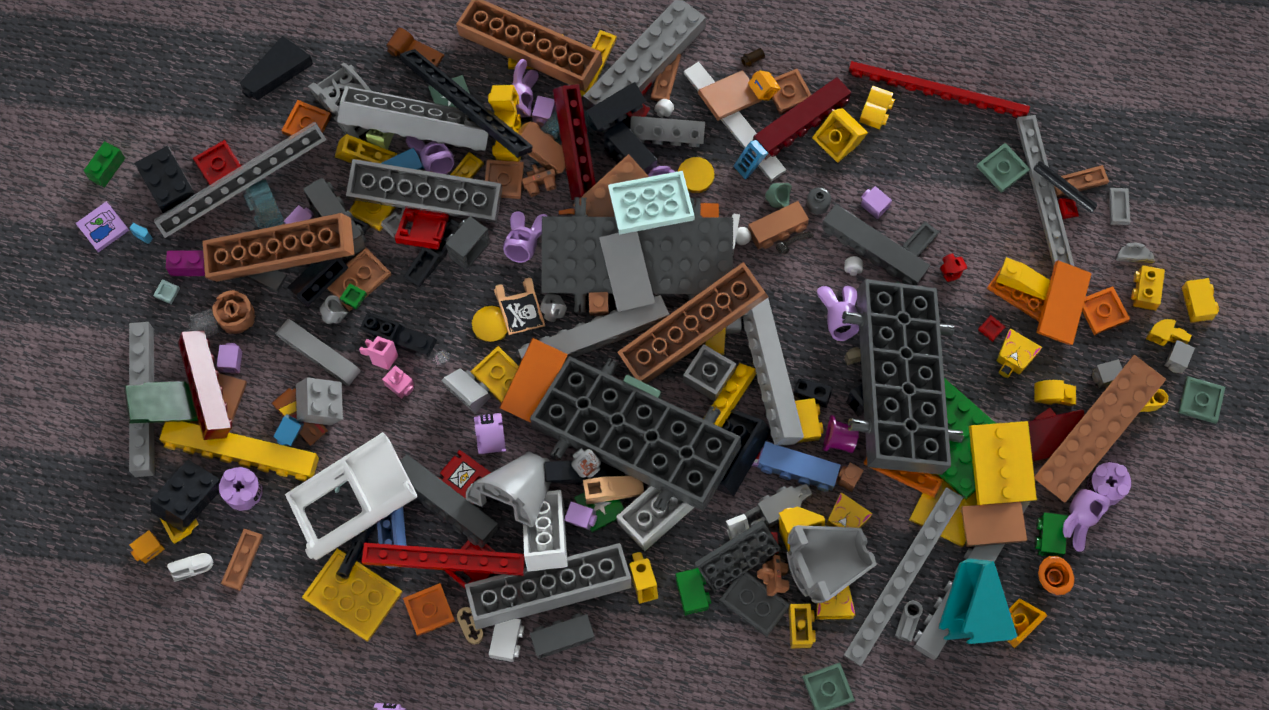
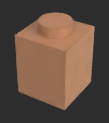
[589,292,609,316]

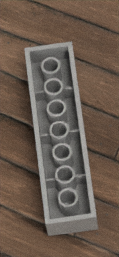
[583,0,706,127]
[337,86,488,151]
[346,159,503,224]
[465,543,632,630]

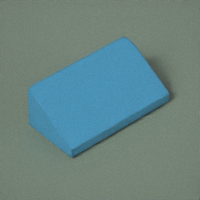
[381,148,424,170]

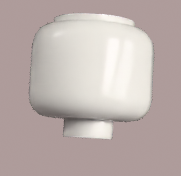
[654,99,674,118]
[844,256,863,276]

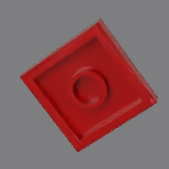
[193,140,241,185]

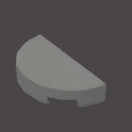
[1116,242,1155,263]

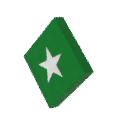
[574,493,624,533]

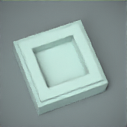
[153,279,180,304]

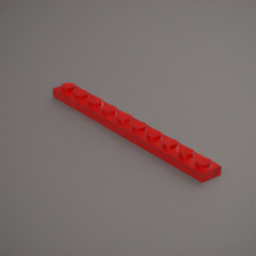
[849,61,1030,118]

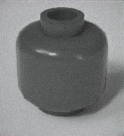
[806,187,831,215]

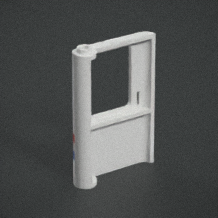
[285,432,417,560]

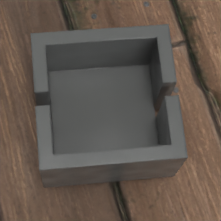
[446,216,490,271]

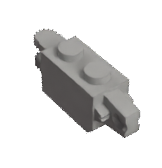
[744,484,812,528]

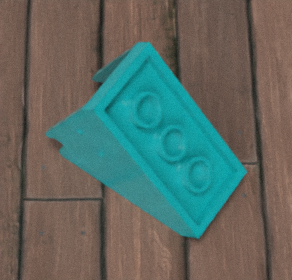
[939,558,1018,644]

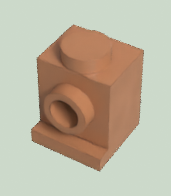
[836,462,864,492]

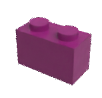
[166,250,205,276]

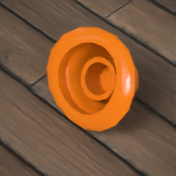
[1038,556,1074,595]

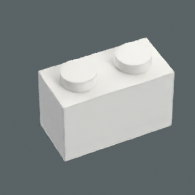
[489,619,525,662]

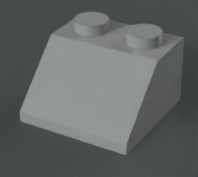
[441,368,491,414]

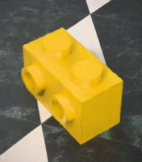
[1131,265,1165,311]
[789,604,816,649]

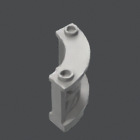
[308,63,371,138]

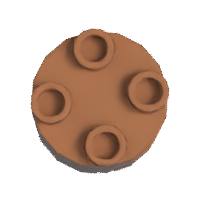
[212,290,255,334]

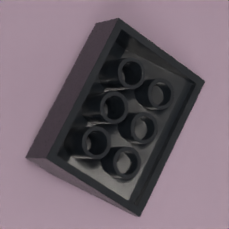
[717,409,771,497]

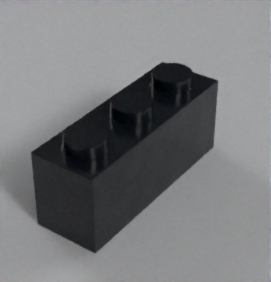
[287,258,348,307]

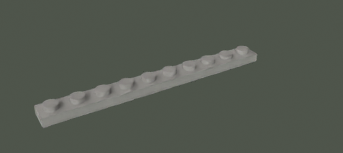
[1016,115,1074,268]
[843,487,964,667]

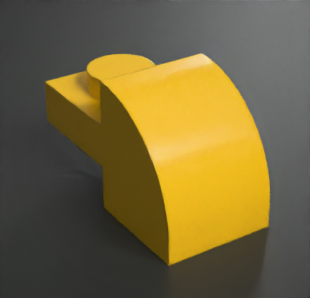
[1146,319,1192,346]
[1034,380,1076,406]

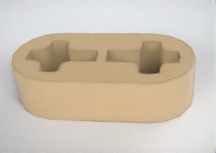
[457,607,484,645]

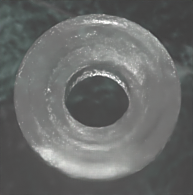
[432,350,450,366]

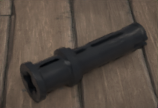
[337,525,375,579]

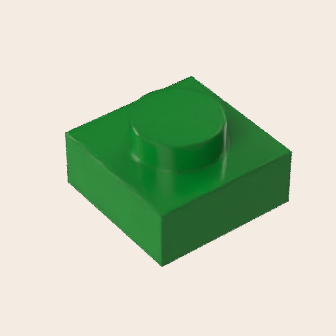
[340,283,367,310]

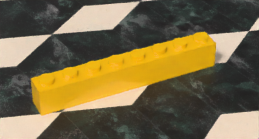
[159,421,319,481]

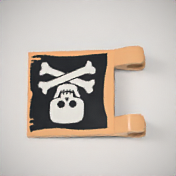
[494,278,545,335]

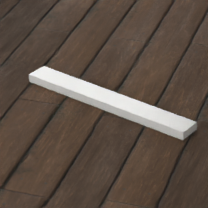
[684,62,786,182]

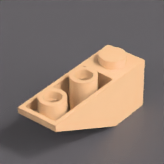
[583,476,644,505]

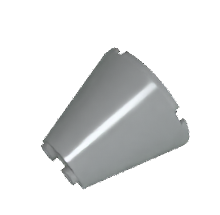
[466,451,551,527]
[787,525,877,603]

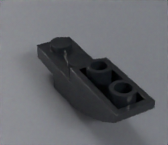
[359,312,437,357]

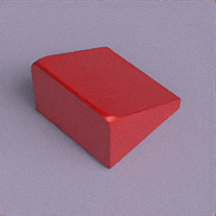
[1058,198,1079,219]

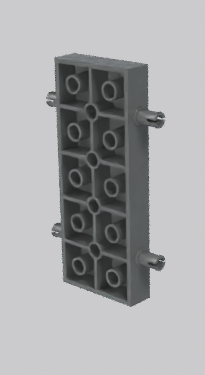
[542,197,733,312]
[842,279,964,475]
[530,356,741,511]

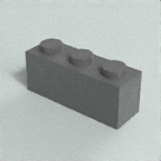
[530,613,595,659]

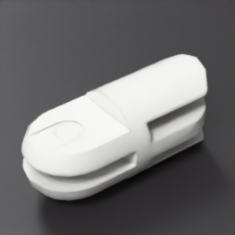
[167,553,214,582]

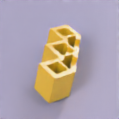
[488,85,521,162]

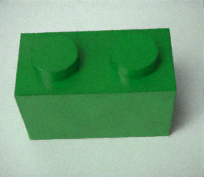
[84,141,125,188]
[1035,512,1068,558]
[675,568,711,615]

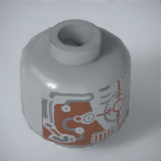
[571,448,601,479]

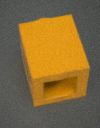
[748,70,781,101]
[129,530,165,564]

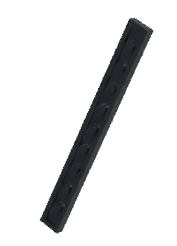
[400,49,533,158]

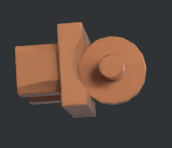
[522,164,556,197]
[757,555,790,596]

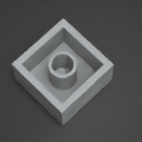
[683,344,736,401]
[296,377,343,425]

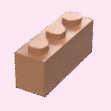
[518,121,566,175]
[748,201,809,250]

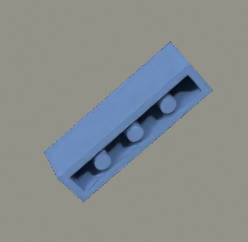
[757,441,841,492]
[377,507,407,569]

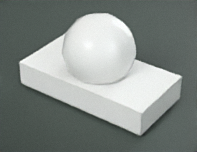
[732,213,751,254]

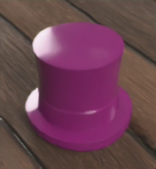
[822,415,859,454]

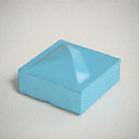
[130,223,153,244]

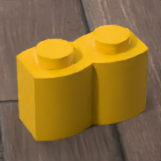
[859,86,895,129]

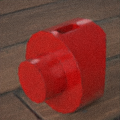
[940,253,967,282]

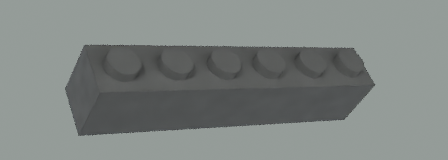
[822,204,930,286]
[400,454,498,548]

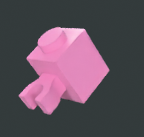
[359,336,398,370]
[382,365,414,399]

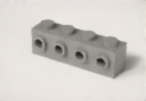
[630,116,705,147]

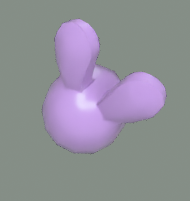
[511,59,539,117]
[406,136,454,174]
[503,211,547,263]
[817,286,859,341]
[1063,489,1111,552]

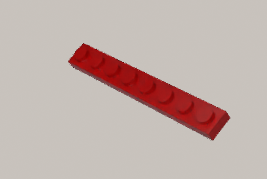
[362,543,525,576]

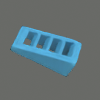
[733,140,768,179]

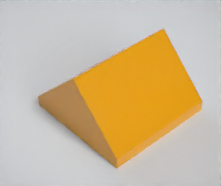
[1007,598,1047,648]

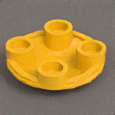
[472,306,507,342]

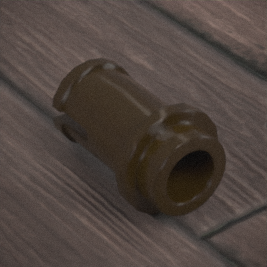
[741,48,765,67]

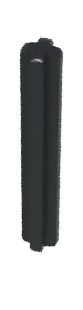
[1033,161,1097,213]

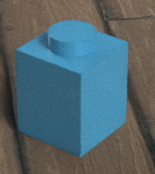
[273,414,304,446]

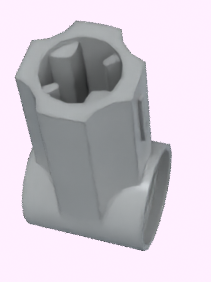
[894,600,923,642]

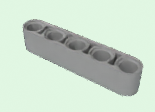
[275,319,361,386]

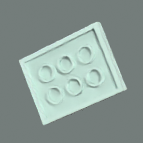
[608,171,695,235]

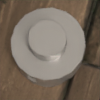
[540,293,567,322]
[320,295,348,324]

